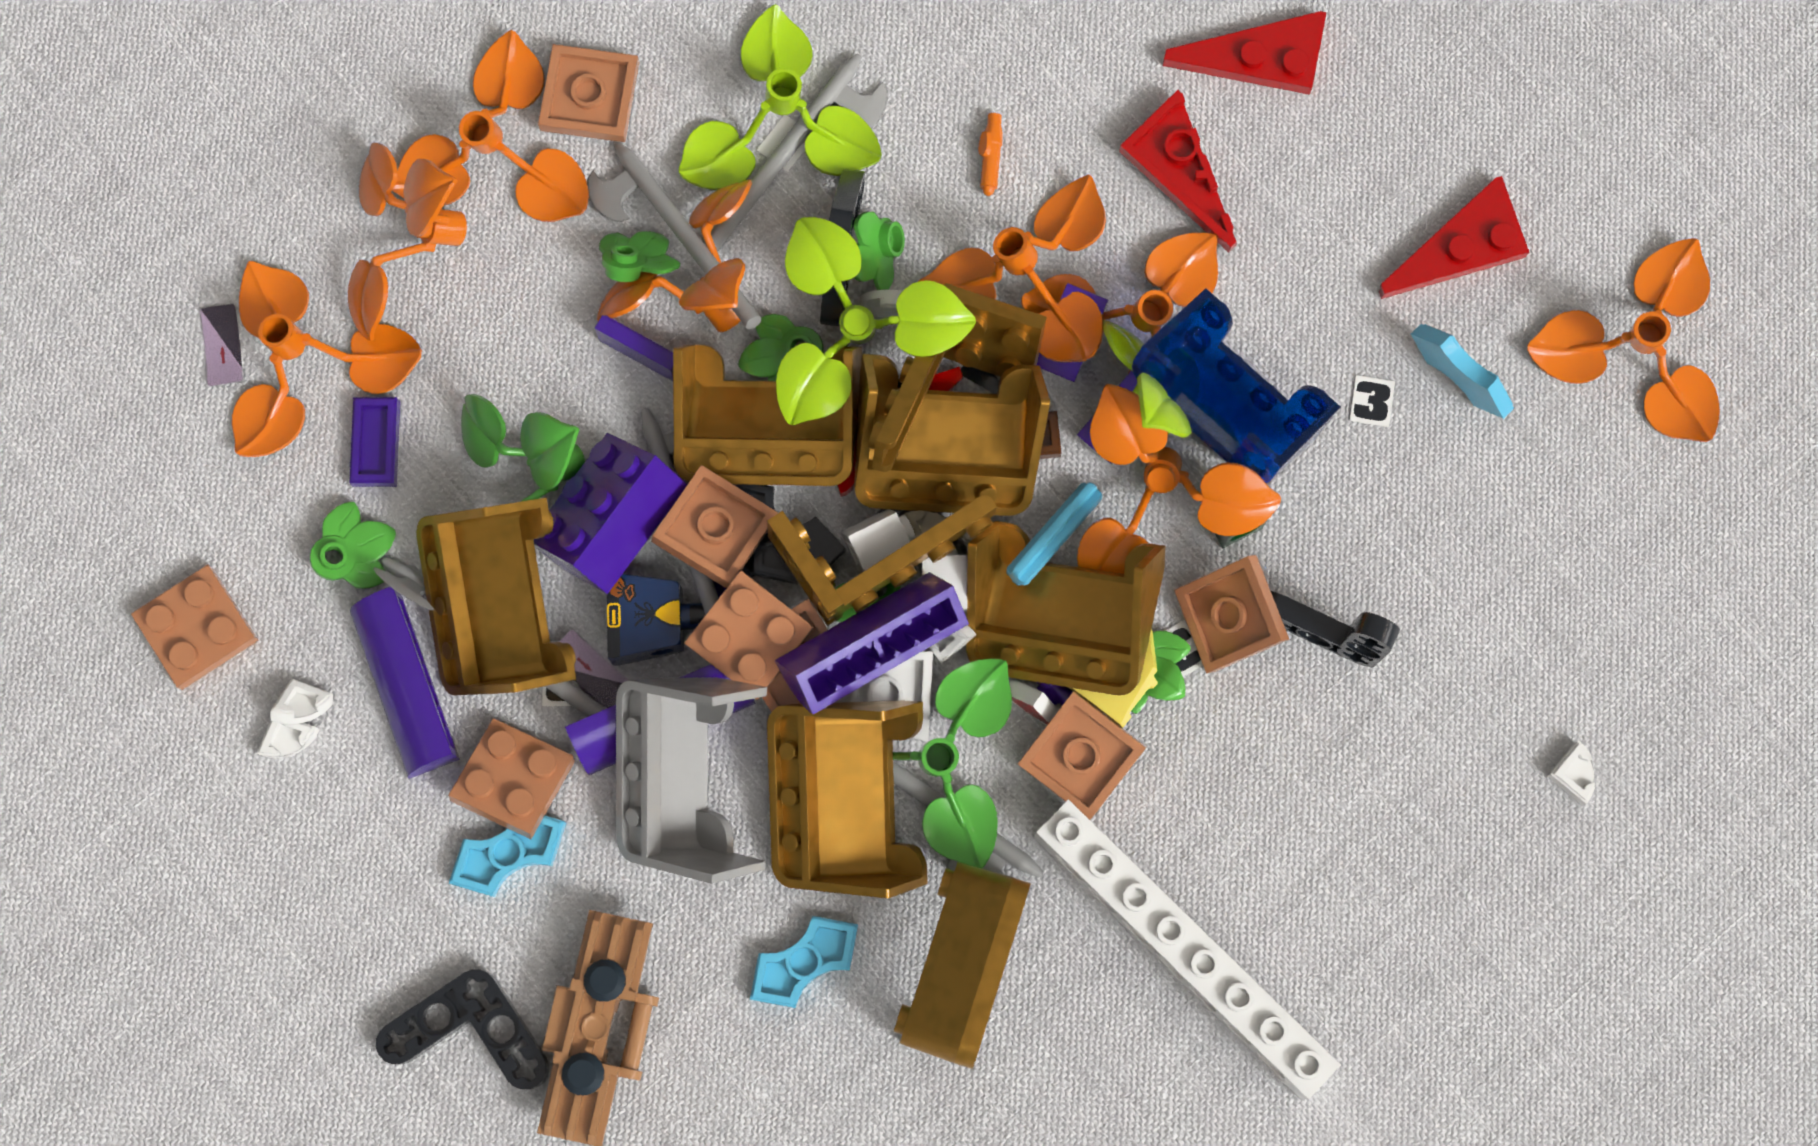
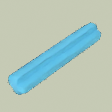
[1006,482,1102,586]

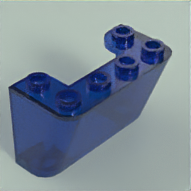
[1132,288,1341,484]

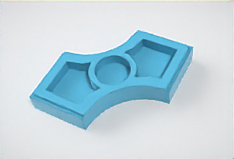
[1411,324,1514,419]
[449,816,566,898]
[750,916,858,1008]

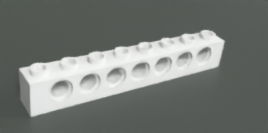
[1034,799,1341,1099]

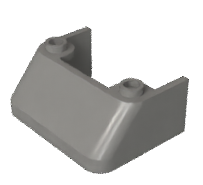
[616,677,767,884]

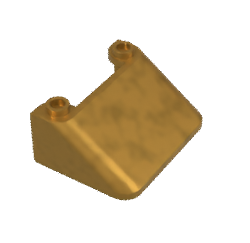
[673,345,862,486]
[854,354,1050,516]
[416,498,576,696]
[966,521,1165,696]
[767,700,928,898]

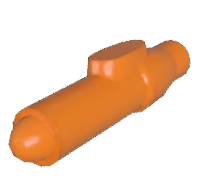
[978,113,1003,196]

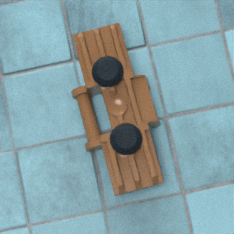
[537,910,659,1146]

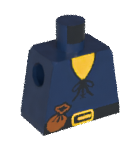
[607,574,706,666]

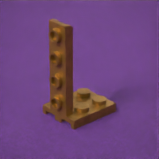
[868,283,1047,472]
[767,495,997,626]

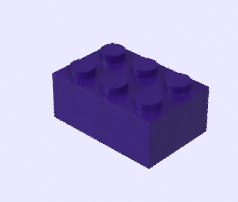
[533,433,687,594]

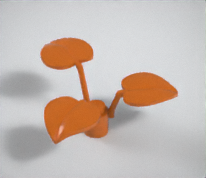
[392,30,589,222]
[348,142,467,341]
[918,174,1106,362]
[597,179,752,332]
[1021,233,1218,417]
[1527,238,1720,442]
[232,261,422,457]
[1077,384,1281,574]

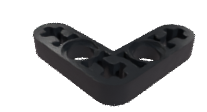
[820,169,865,327]
[1271,591,1400,668]
[376,969,549,1089]

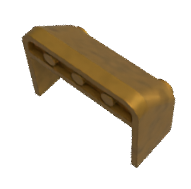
[893,862,1031,1069]

